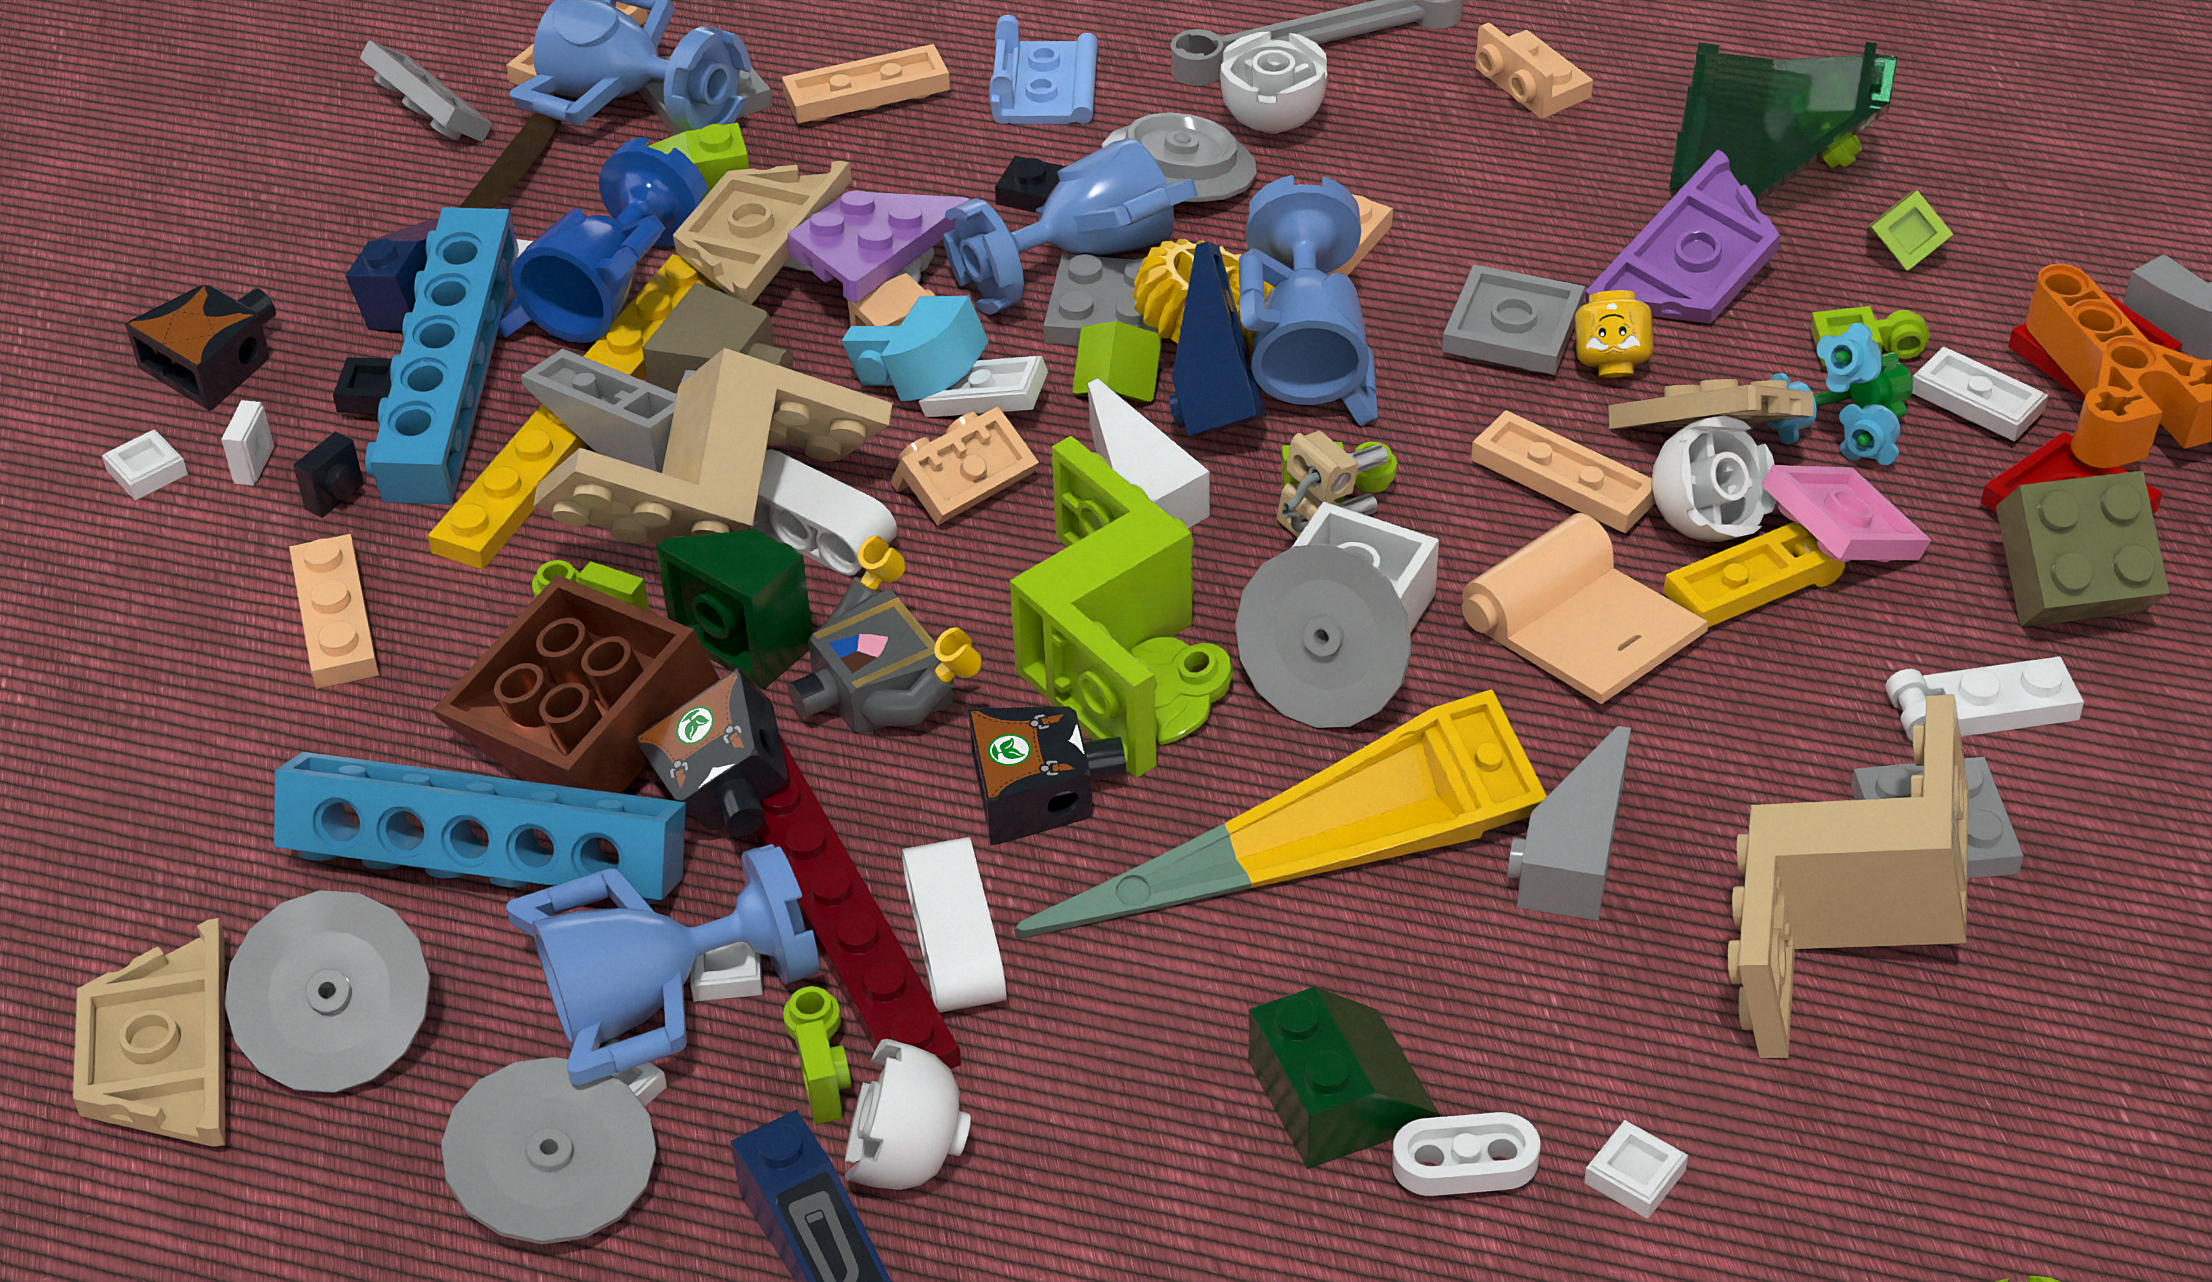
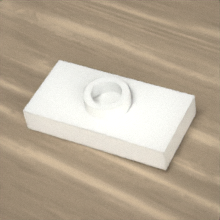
[1912,347,2048,442]
[919,356,1048,418]

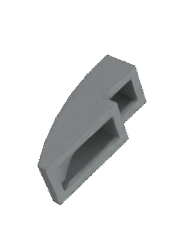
[2124,254,2212,360]

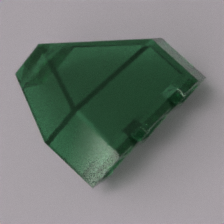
[1669,42,1898,204]

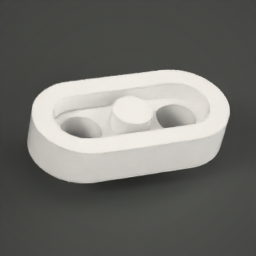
[1392,1112,1540,1196]

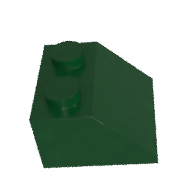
[656,529,813,690]
[1248,987,1440,1169]

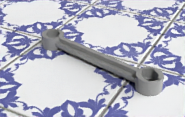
[1171,0,1463,86]

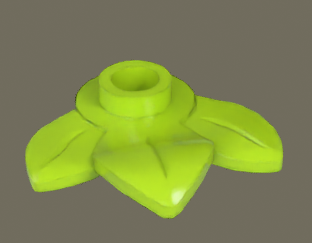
[1131,637,1233,745]

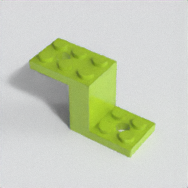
[1010,436,1194,778]

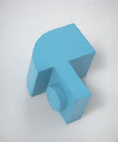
[841,296,989,401]

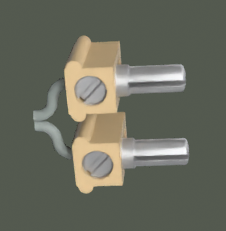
[1277,430,1388,538]

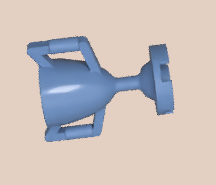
[509,0,751,132]
[943,138,1198,315]
[1239,175,1378,426]
[506,844,819,1085]

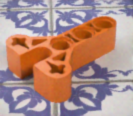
[2025,264,2212,468]

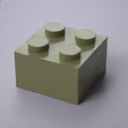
[1996,470,2170,627]

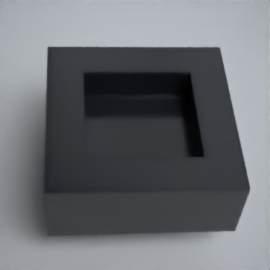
[995,155,1066,213]
[333,357,392,415]
[293,431,364,518]

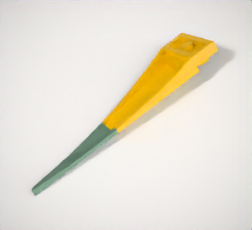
[1015,689,1547,938]

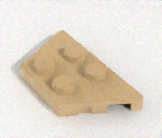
[673,161,852,305]
[1608,379,1814,429]
[73,918,225,1147]

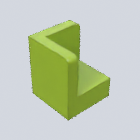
[1867,190,1953,271]
[1073,321,1162,403]

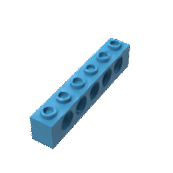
[365,207,519,505]
[274,752,686,904]

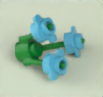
[1766,323,1913,465]

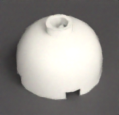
[1220,32,1327,134]
[1652,415,1777,543]
[845,1039,971,1190]

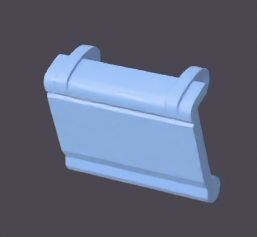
[989,15,1098,124]

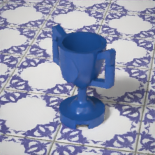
[498,138,708,343]

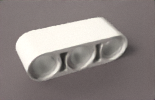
[750,449,898,576]
[902,837,1007,1013]

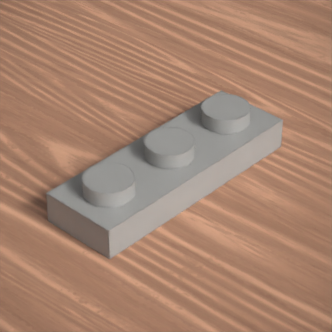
[360,40,493,142]

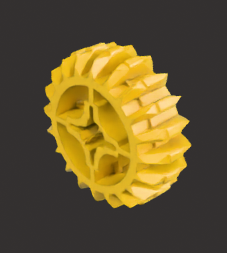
[1132,239,1273,360]

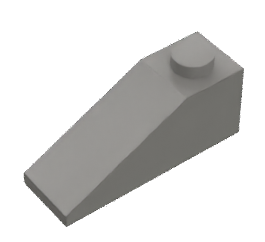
[521,348,677,473]
[1507,726,1631,921]

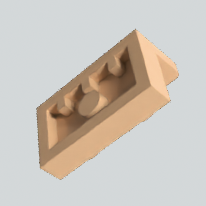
[1475,23,1593,119]
[891,406,1039,526]

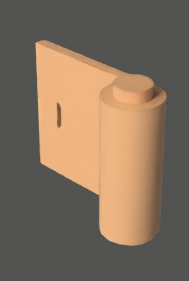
[1462,513,1708,704]

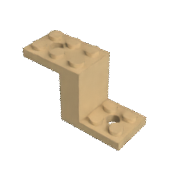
[533,348,892,544]
[1728,694,1969,1058]

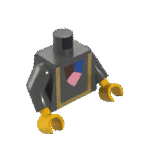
[788,535,981,734]

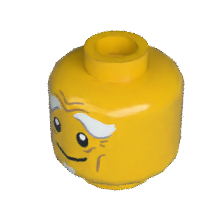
[1575,290,1654,378]

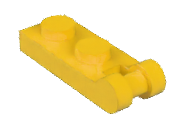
[1663,522,1845,627]

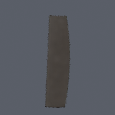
[459,113,561,209]

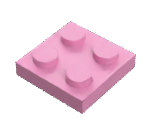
[1761,465,1932,563]

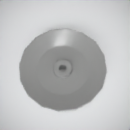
[1102,112,1257,202]
[1235,544,1412,728]
[225,890,431,1093]
[441,1057,656,1244]

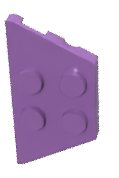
[1585,150,1780,324]
[788,191,971,303]

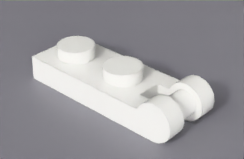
[1885,656,2084,741]

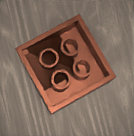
[432,575,720,794]

